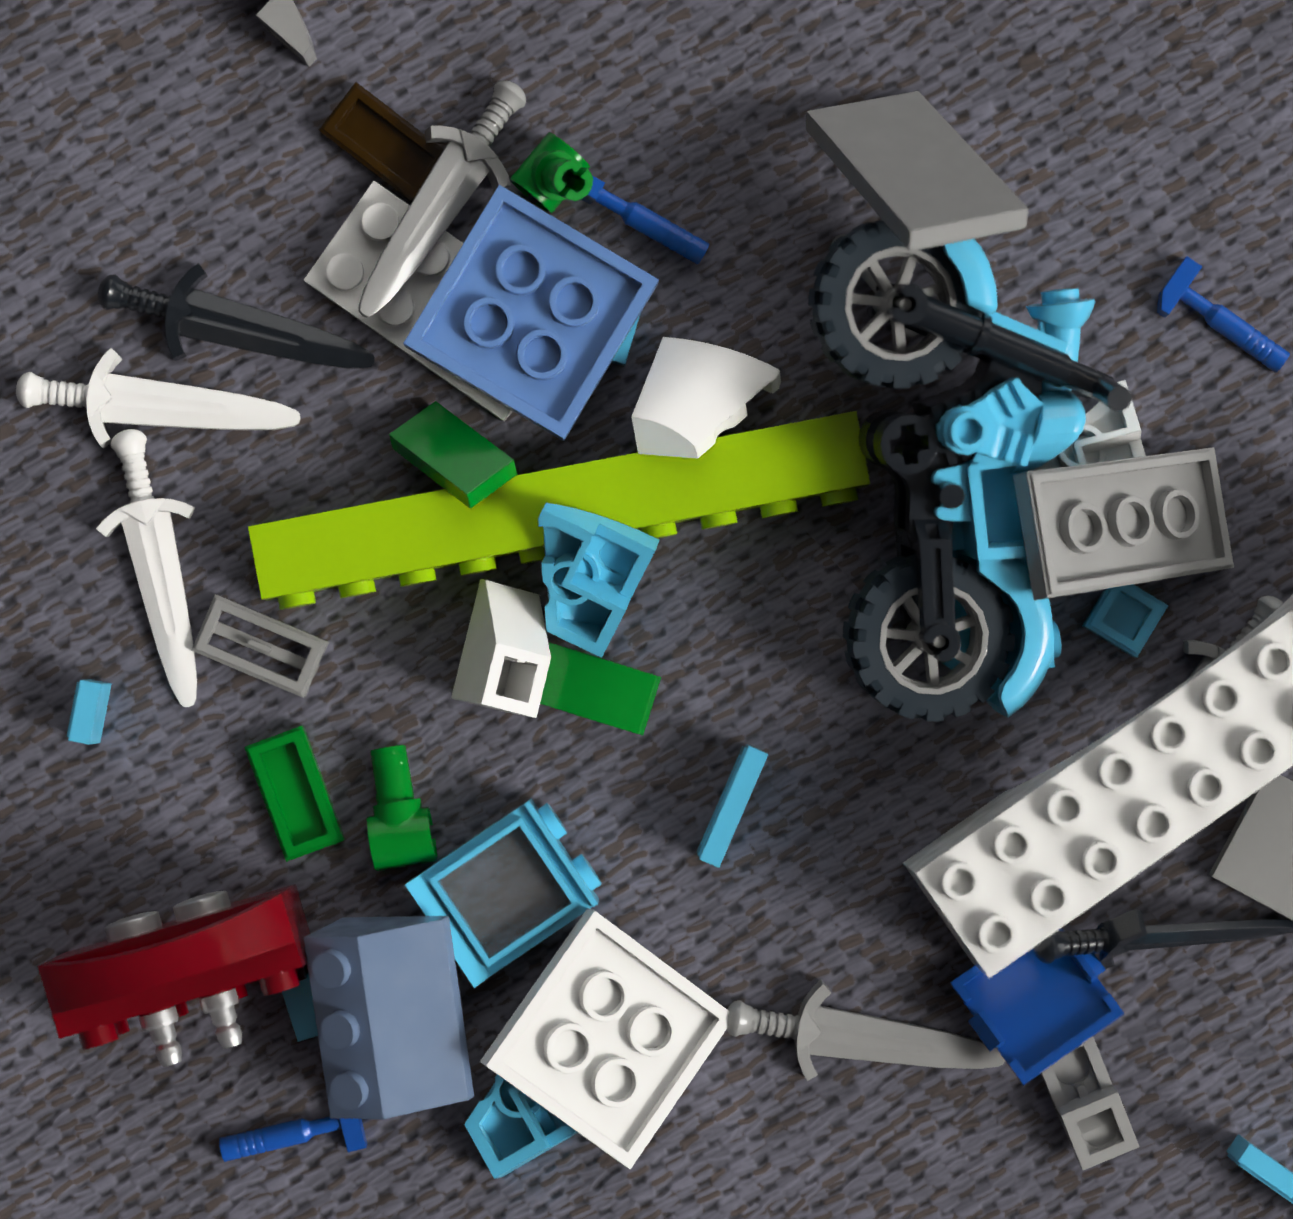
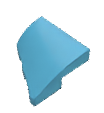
[538,503,659,658]
[464,1075,578,1179]

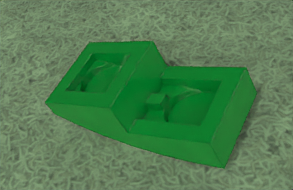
[540,642,661,735]

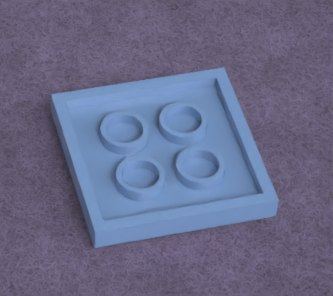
[403,185,659,441]

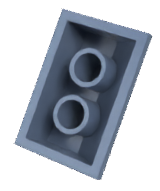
[303,916,474,1119]

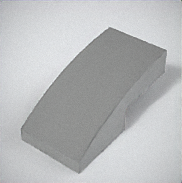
[256,0,317,67]
[1041,1037,1140,1170]

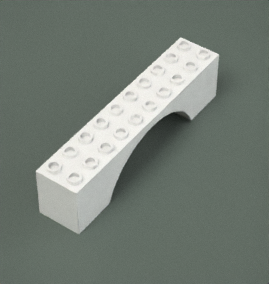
[903,594,1293,978]

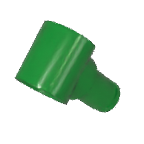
[510,132,593,214]
[367,745,438,871]

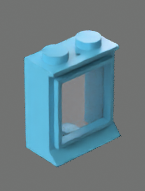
[405,798,602,988]

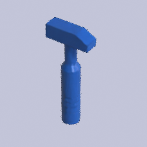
[581,176,710,265]
[1157,256,1290,373]
[219,1116,367,1162]

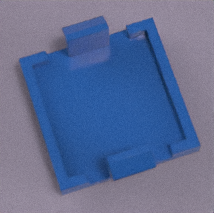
[950,928,1124,1086]

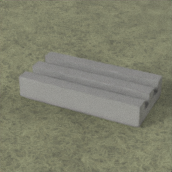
[191,594,329,698]

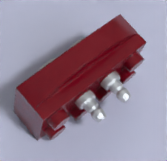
[38,884,310,1067]

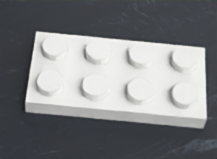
[304,181,512,422]

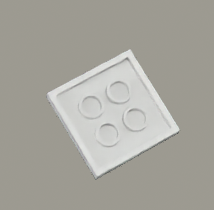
[480,908,730,1169]

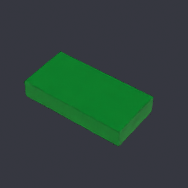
[389,401,517,509]
[244,725,345,862]

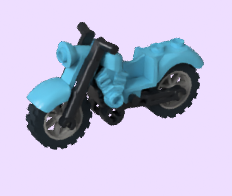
[808,220,1132,722]

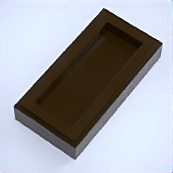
[319,82,444,203]

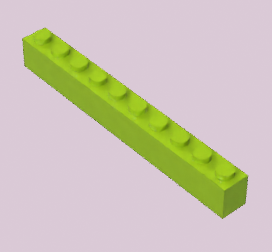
[248,411,870,610]

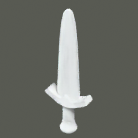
[16,348,301,448]
[96,429,197,707]

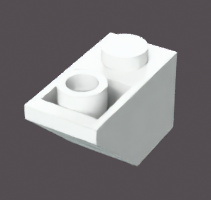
[451,579,551,718]

